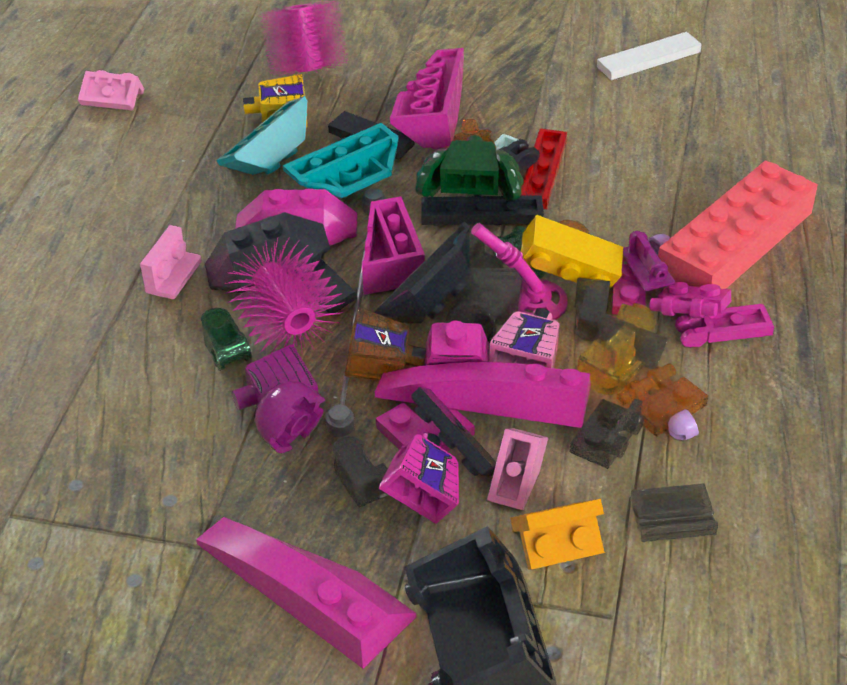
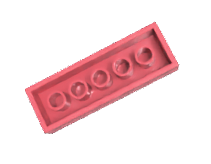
[658,160,818,289]

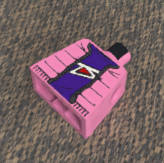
[489,308,560,368]

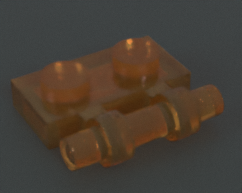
[616,363,708,437]

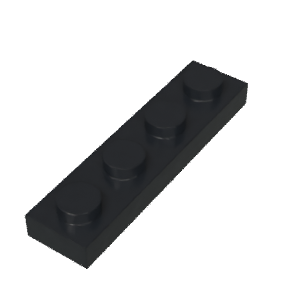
[421,195,544,226]

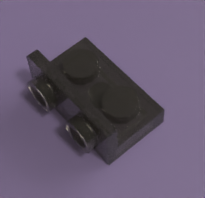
[570,398,645,469]

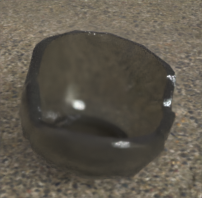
[445,299,496,346]

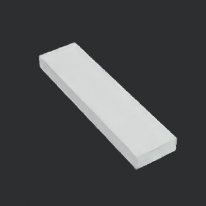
[597,32,702,80]

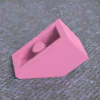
[487,428,548,510]

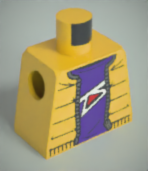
[243,74,308,127]

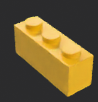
[521,215,623,294]

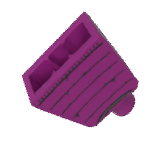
[232,344,320,410]

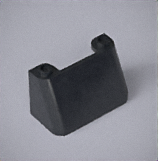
[405,526,557,685]

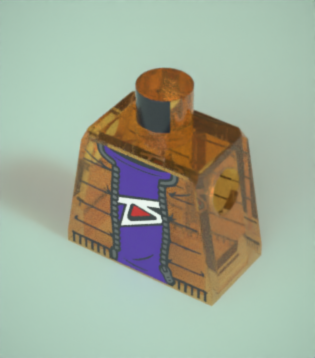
[344,308,426,380]

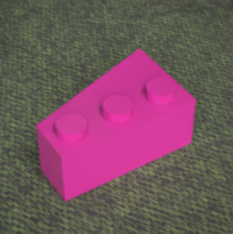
[362,196,425,295]

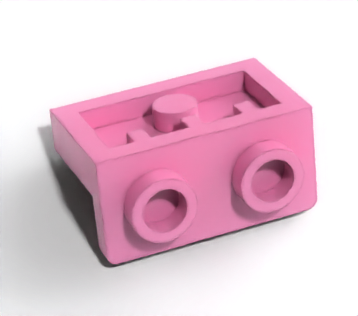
[78,70,144,110]
[140,225,202,299]

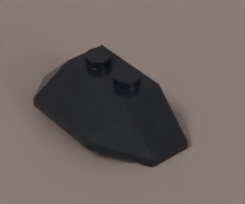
[205,212,331,293]
[371,222,470,323]

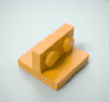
[510,499,605,570]

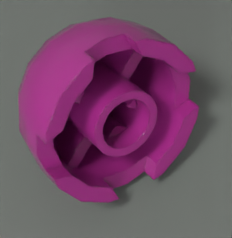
[255,381,325,454]

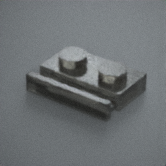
[630,483,718,542]

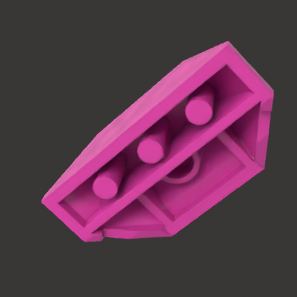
[235,189,358,245]

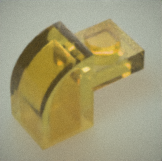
[577,326,644,395]

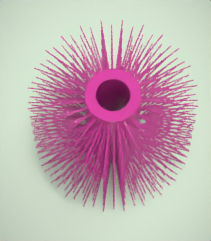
[260,1,349,76]
[224,237,345,354]

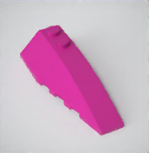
[390,48,464,150]
[375,362,591,428]
[196,517,416,669]

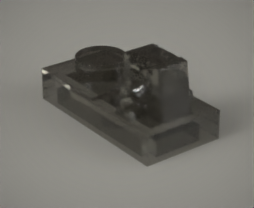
[592,313,669,371]

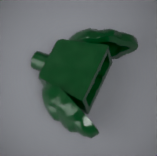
[415,135,524,201]

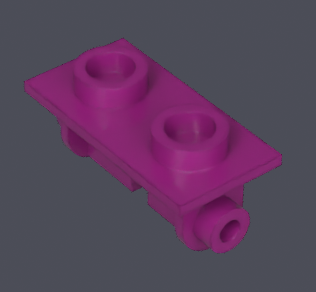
[623,231,675,291]

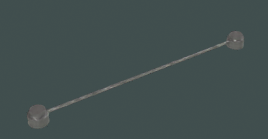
[326,188,386,437]

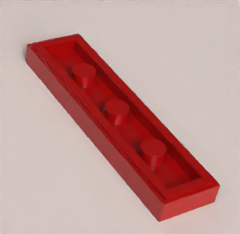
[521,128,568,210]

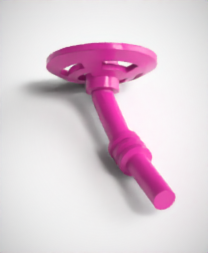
[471,223,568,320]

